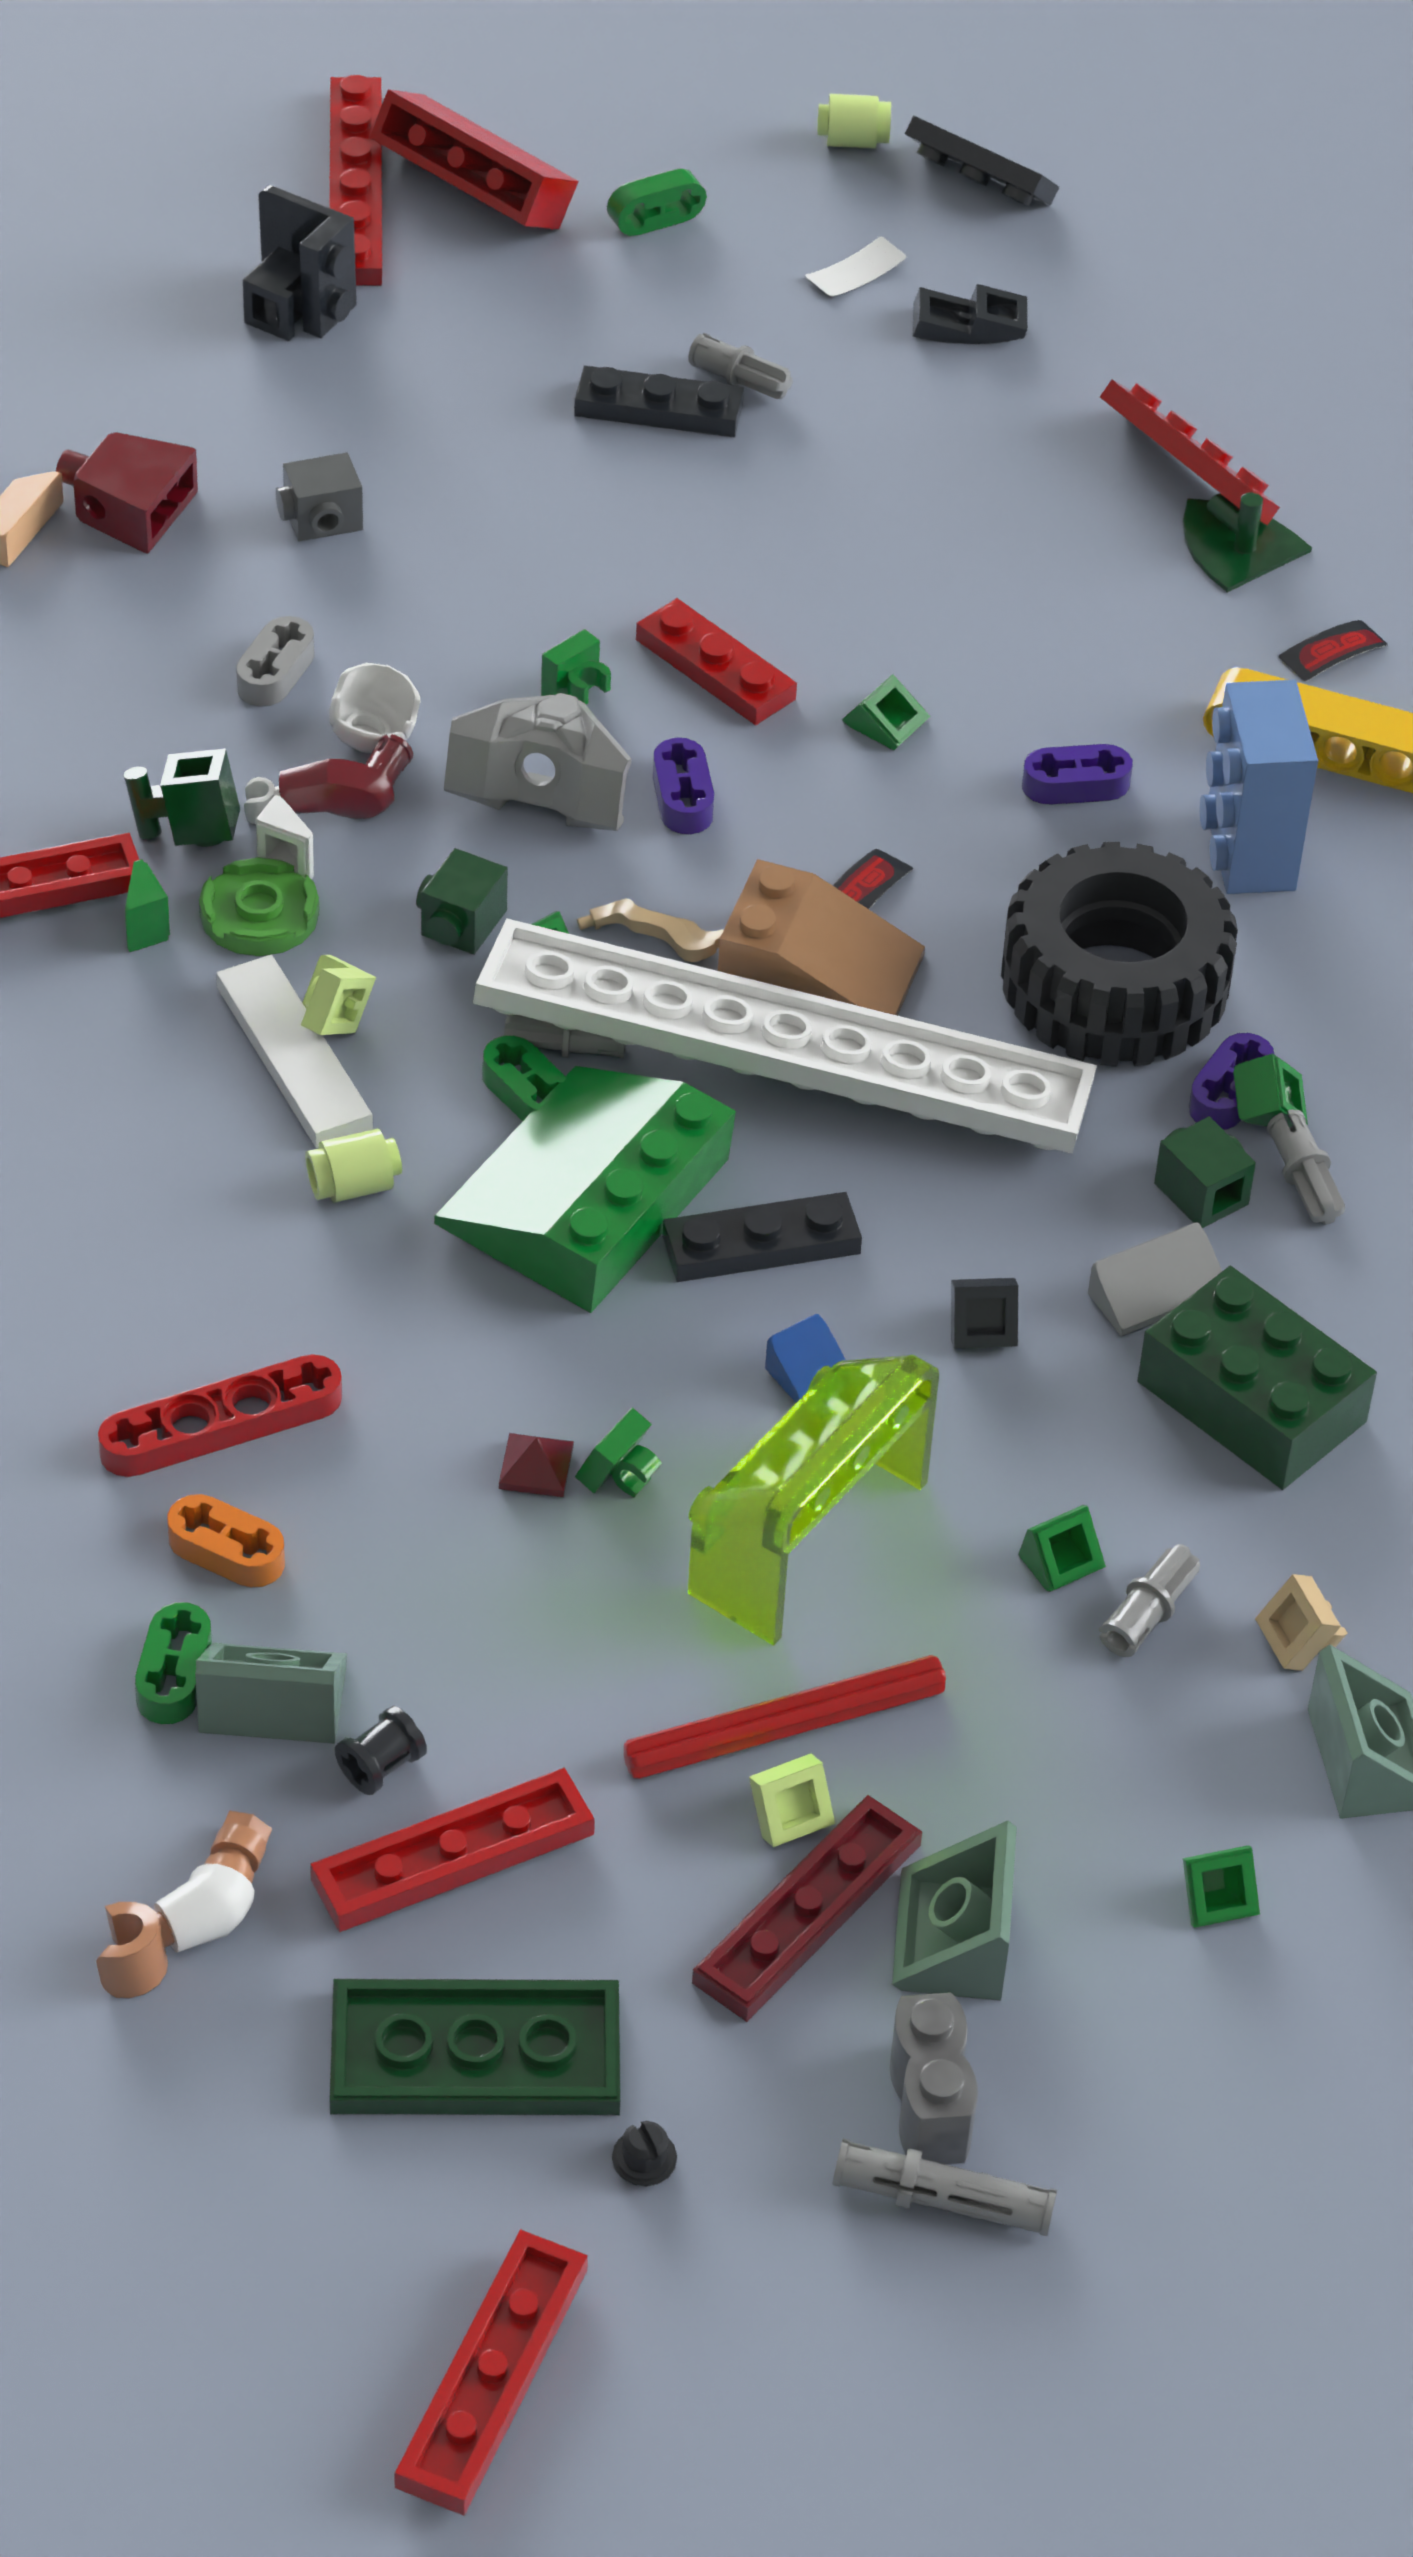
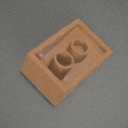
[718,859,925,1016]

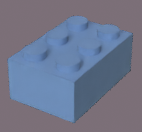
[1199,679,1318,894]

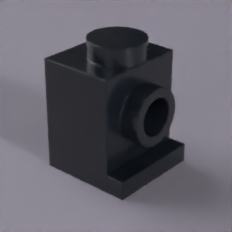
[243,247,303,341]

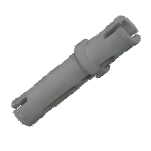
[832,2138,1057,2236]

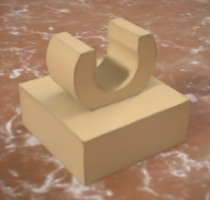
[1255,1574,1348,1671]

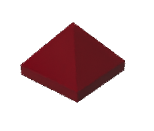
[499,1433,574,1498]

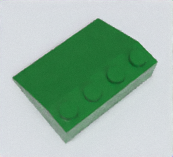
[434,1066,736,1313]

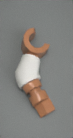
[96,1810,272,1998]

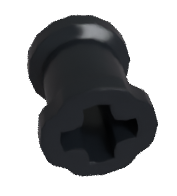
[335,1706,427,1795]

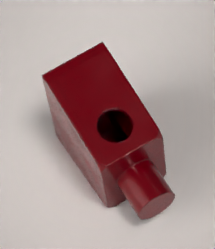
[56,432,198,554]

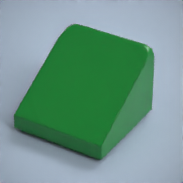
[842,674,931,751]
[125,859,170,952]
[1233,1053,1308,1128]

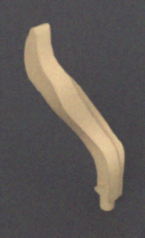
[577,898,724,962]

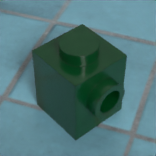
[416,848,508,955]
[1154,1116,1256,1228]

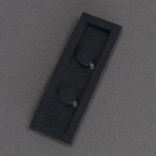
[905,115,1059,206]
[574,365,744,438]
[662,1192,862,1282]

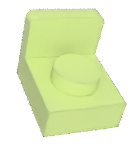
[301,955,376,1035]

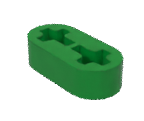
[606,168,707,236]
[482,1035,567,1121]
[135,1602,212,1724]

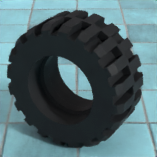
[1001,842,1238,1067]

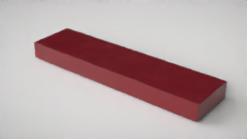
[692,1795,922,2022]

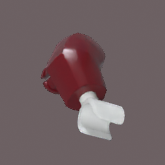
[244,734,413,824]

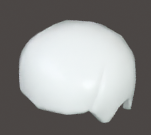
[329,663,421,753]

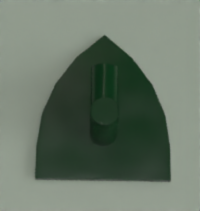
[1182,492,1312,593]

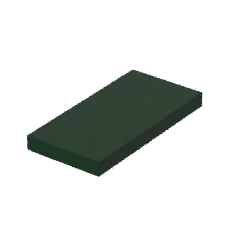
[330,1979,620,2115]

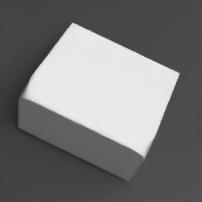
[256,795,314,879]

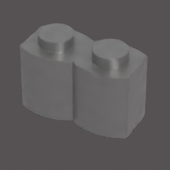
[890,1993,978,2164]

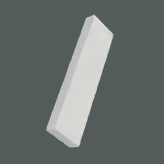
[216,954,373,1148]

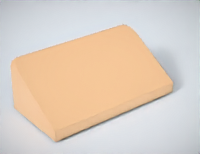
[0,471,64,567]

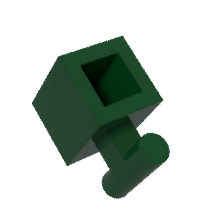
[124,749,240,847]

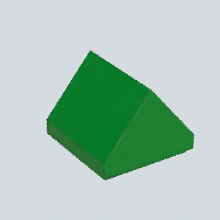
[1018,1505,1106,1592]

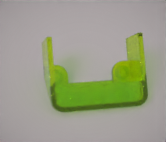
[688,1355,939,1646]

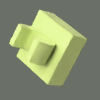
[749,1753,835,1847]

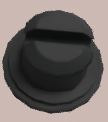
[612,2121,677,2187]

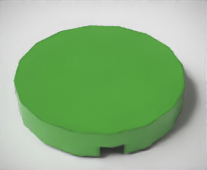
[199,857,319,956]

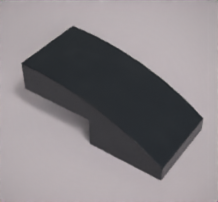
[913,284,1027,344]

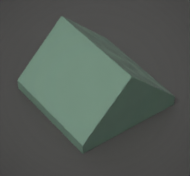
[195,1643,347,1744]
[1307,1645,1413,1819]
[892,1820,1017,2001]

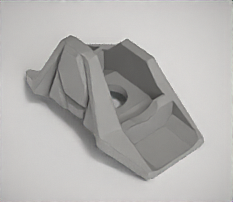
[444,693,632,831]

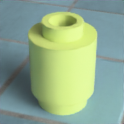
[817,94,891,148]
[305,1128,402,1203]

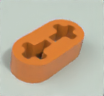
[167,1494,285,1588]

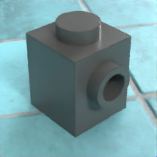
[275,452,363,542]

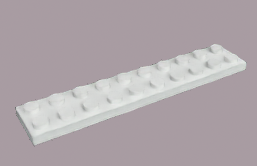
[473,918,1097,1154]

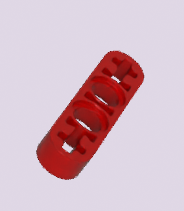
[98,1354,342,1477]

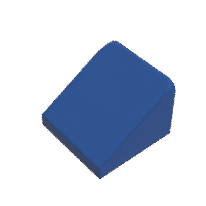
[765,1314,855,1410]

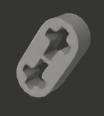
[236,616,314,707]

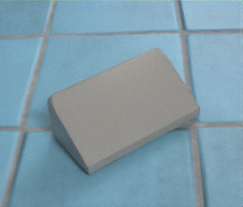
[1088,1222,1222,1336]

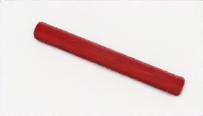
[623,1655,946,1779]

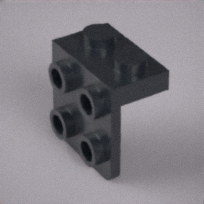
[258,185,357,338]

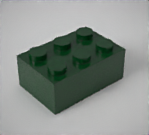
[1137,1265,1377,1490]

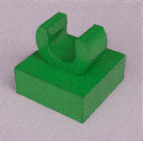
[541,629,611,704]
[575,1407,662,1498]

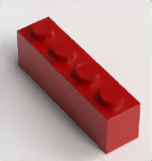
[369,89,579,230]

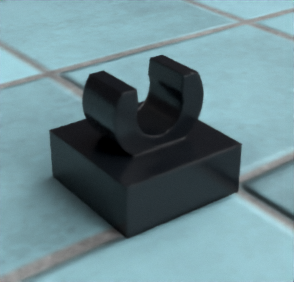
[951,1278,1019,1349]

